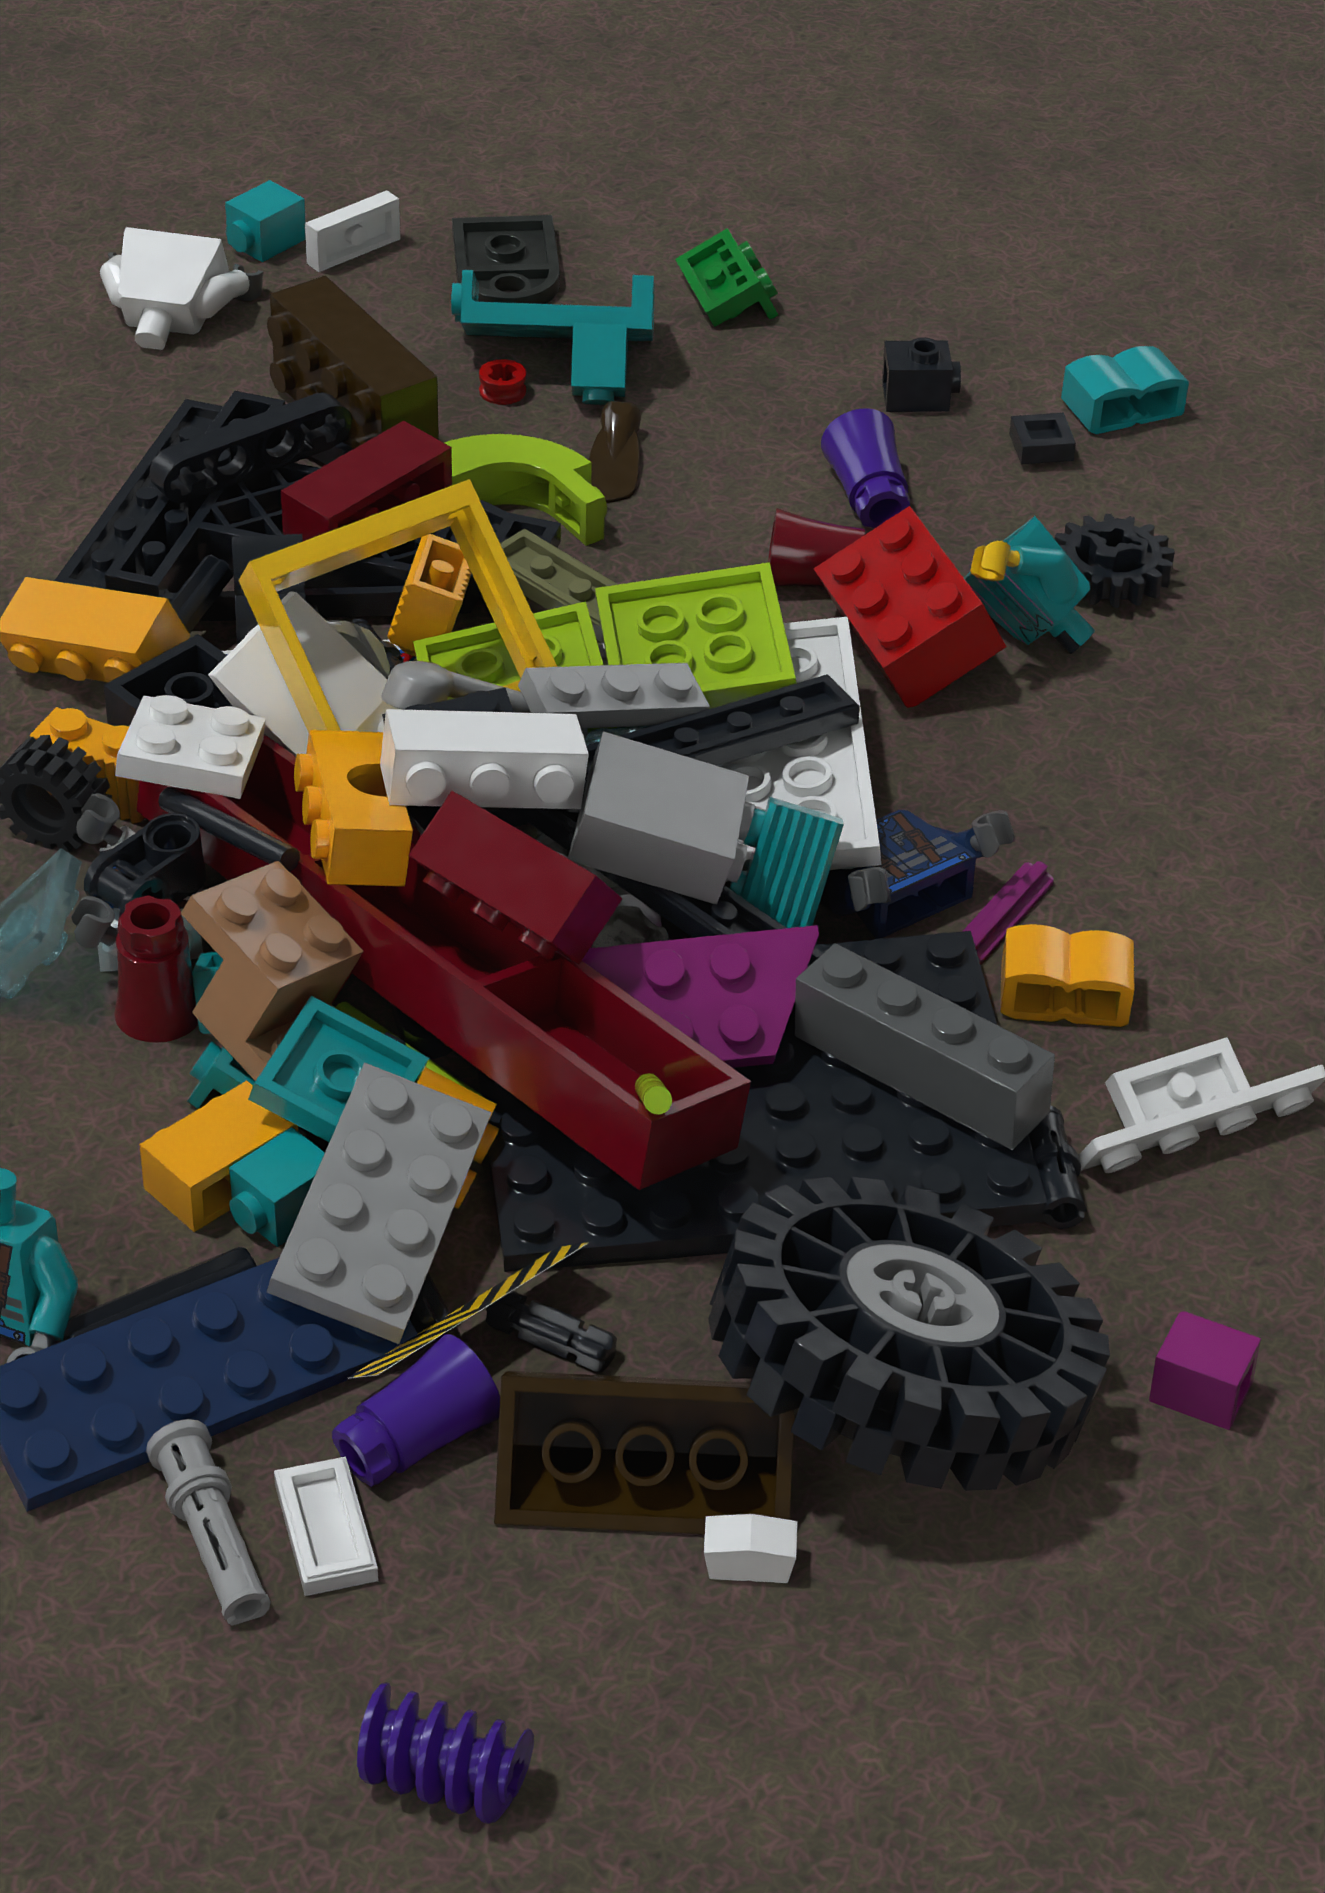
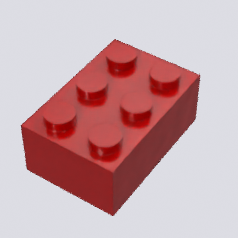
[813,506,1007,708]

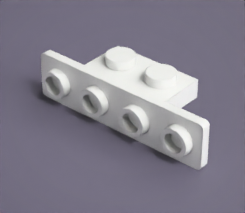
[1078,1037,1325,1173]

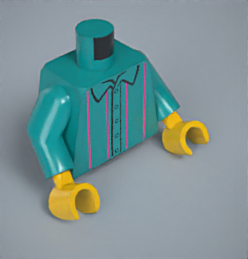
[964,516,1095,654]

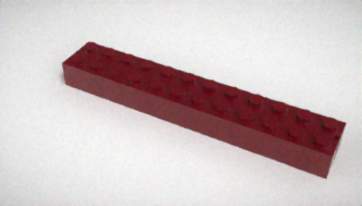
[137,734,751,1190]

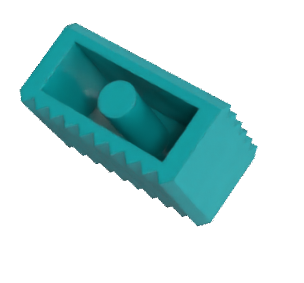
[728,796,844,928]

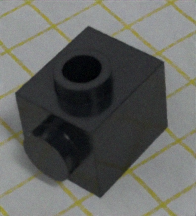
[882,337,961,412]

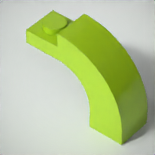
[444,434,607,546]

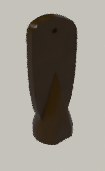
[589,401,641,503]

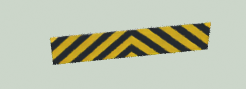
[348,1242,589,1379]

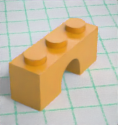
[294,730,413,886]

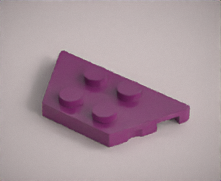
[582,925,819,1068]

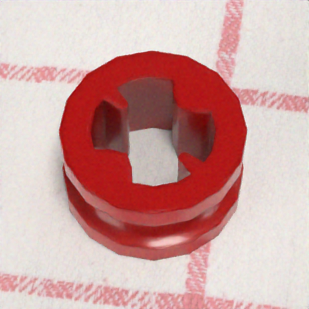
[479,359,526,405]

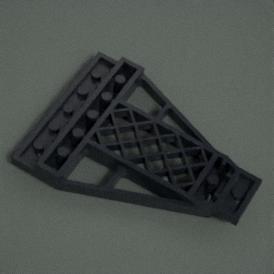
[54,391,561,622]

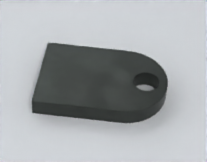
[452,215,559,304]

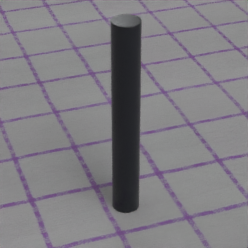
[158,787,300,872]

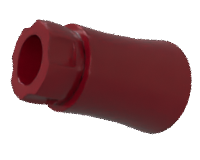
[768,508,867,587]
[114,896,198,1043]

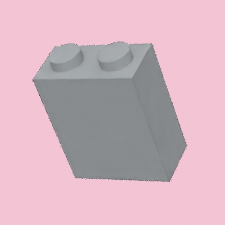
[568,731,755,904]

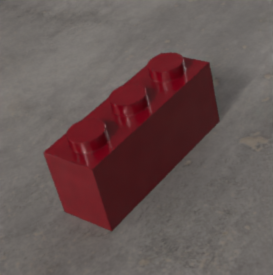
[281,421,452,541]
[408,791,623,965]

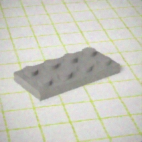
[267,1062,492,1344]

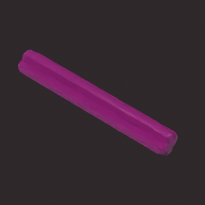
[963,861,1054,965]

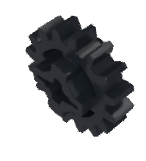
[1054,514,1175,608]

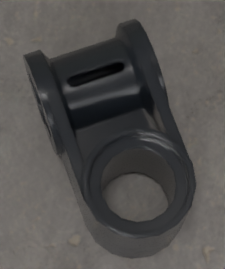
[84,813,206,915]

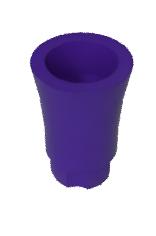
[821,408,910,529]
[332,1334,500,1487]

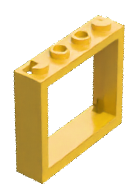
[238,479,558,733]

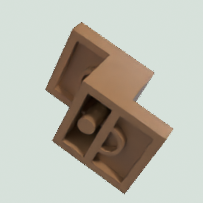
[181,861,364,1081]

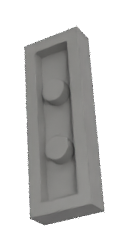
[518,663,710,729]

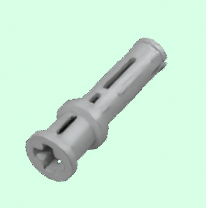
[146,1419,271,1625]

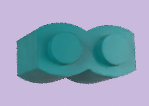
[1061,346,1189,434]

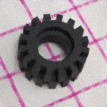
[0,735,112,854]

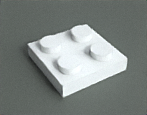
[115,695,266,799]

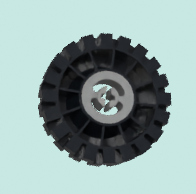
[708,1177,1110,1491]

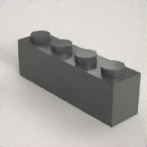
[794,943,1055,1150]

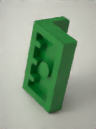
[675,228,779,327]

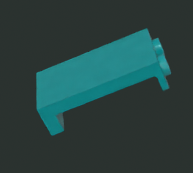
[451,270,655,341]

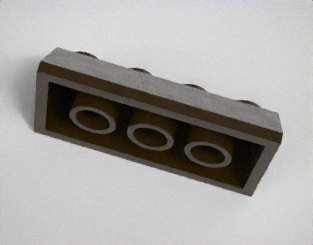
[494,1371,794,1534]

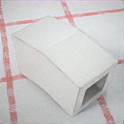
[704,1514,797,1583]

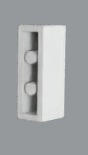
[380,709,589,809]

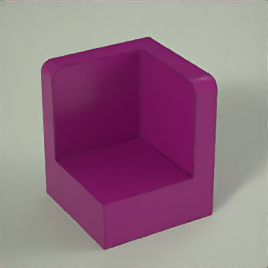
[1149,1311,1261,1430]

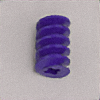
[357,1682,534,1824]

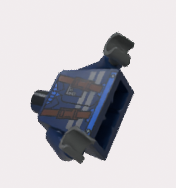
[826,810,1016,939]

